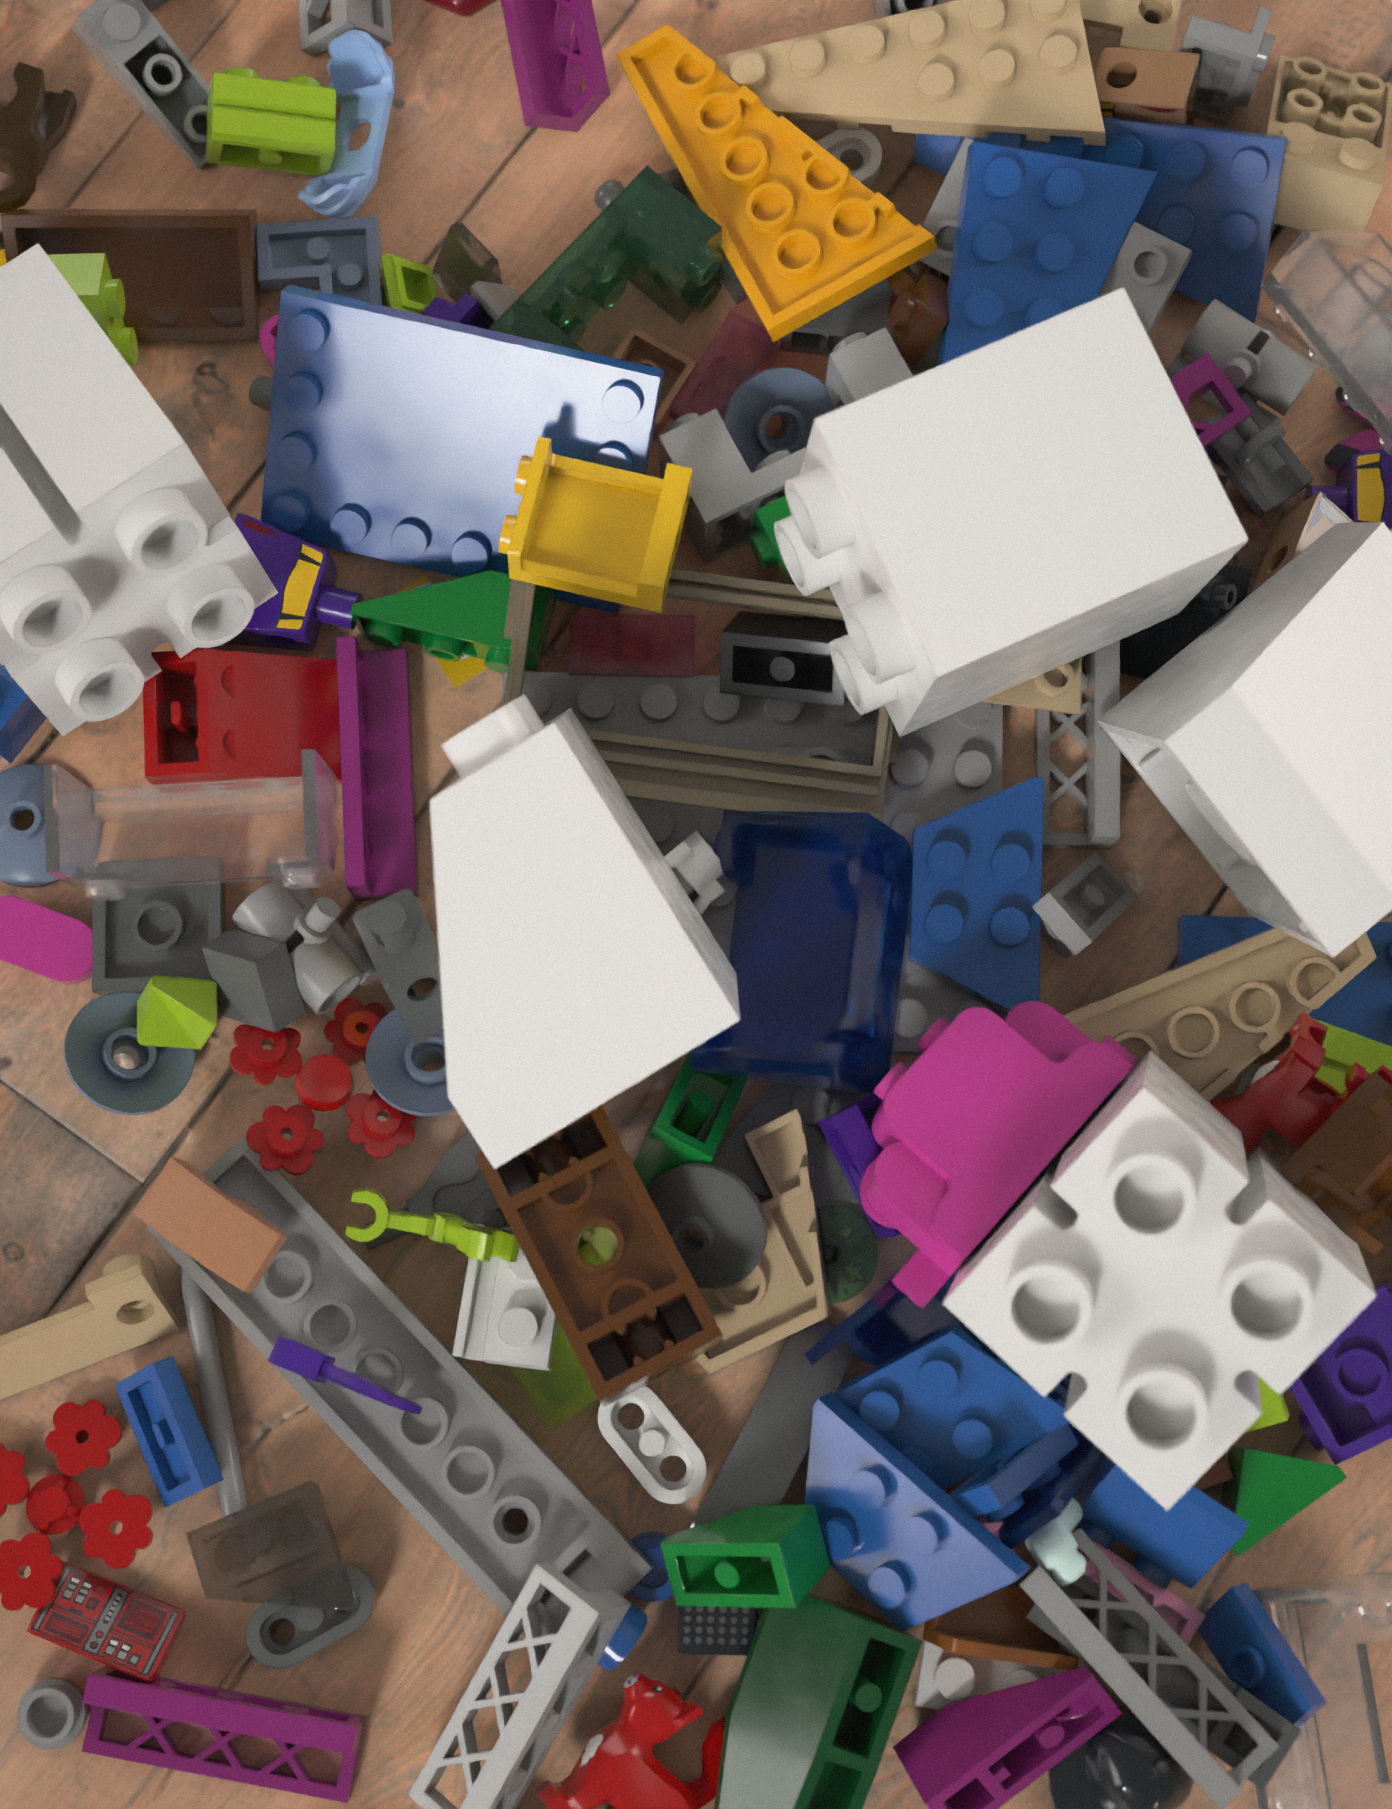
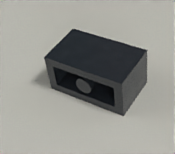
[720,611,848,706]

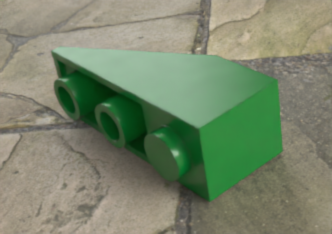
[350,570,556,673]

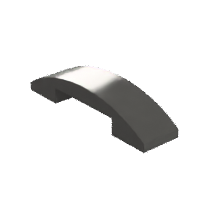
[689,1320,860,1529]
[1026,1574,1302,1791]

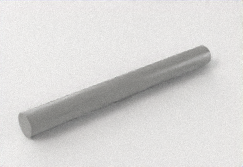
[176,1261,250,1523]

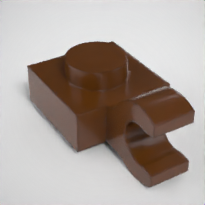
[887,265,948,366]

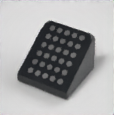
[677,1606,758,1656]

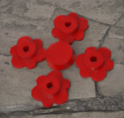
[229,999,417,1175]
[0,1400,153,1611]

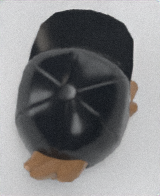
[1048,1704,1216,1809]

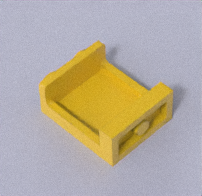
[499,436,693,613]

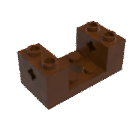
[474,1105,723,1407]

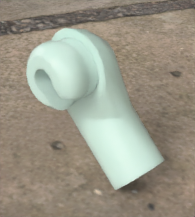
[1025,1493,1086,1586]

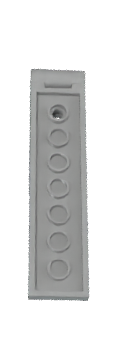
[146,1136,653,1653]

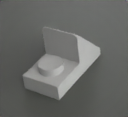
[1032,850,1139,959]

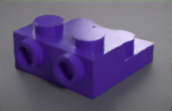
[1283,1281,1392,1465]

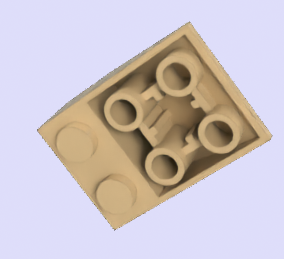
[1259,55,1392,245]

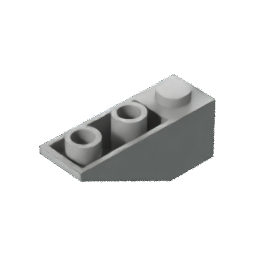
[72,0,210,170]

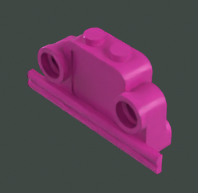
[859,1001,1139,1309]

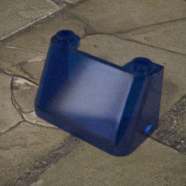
[690,810,912,1093]

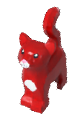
[1209,1011,1392,1162]
[533,1673,726,1809]

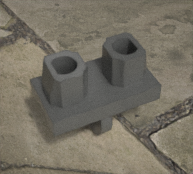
[1201,392,1314,519]

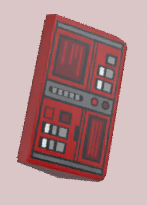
[27,1561,187,1682]

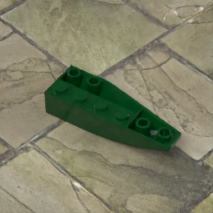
[714,1592,923,1809]

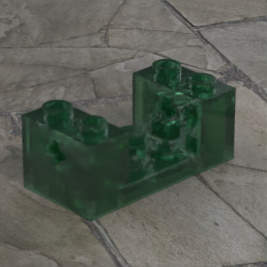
[488,165,723,352]

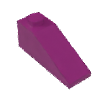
[892,1666,1122,1809]

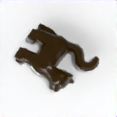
[0,62,77,250]

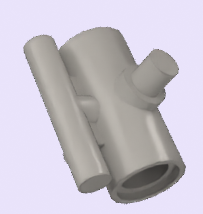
[1166,299,1319,424]
[232,877,378,1015]

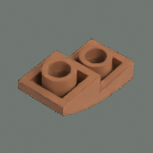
[135,1157,288,1293]

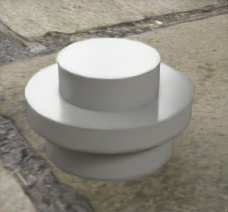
[18,1677,88,1749]

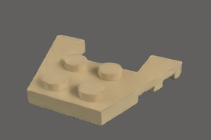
[581,1109,831,1374]

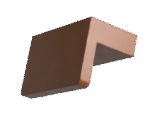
[922,1583,1079,1671]

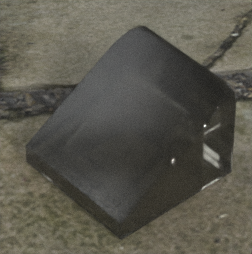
[433,221,502,303]

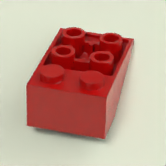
[143,649,342,795]

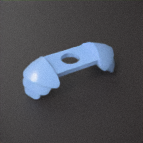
[298,30,395,219]

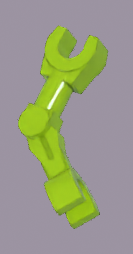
[345,1188,520,1262]

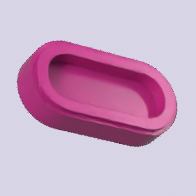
[0,896,92,984]

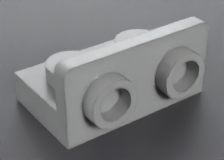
[1178,6,1276,127]

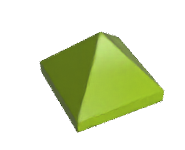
[381,253,437,314]

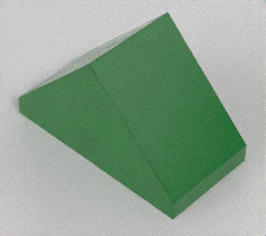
[1221,1445,1347,1556]

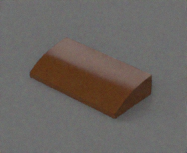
[1,209,260,340]

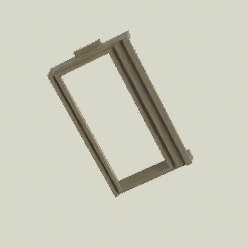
[493,569,900,838]

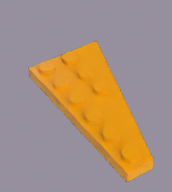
[615,24,938,342]

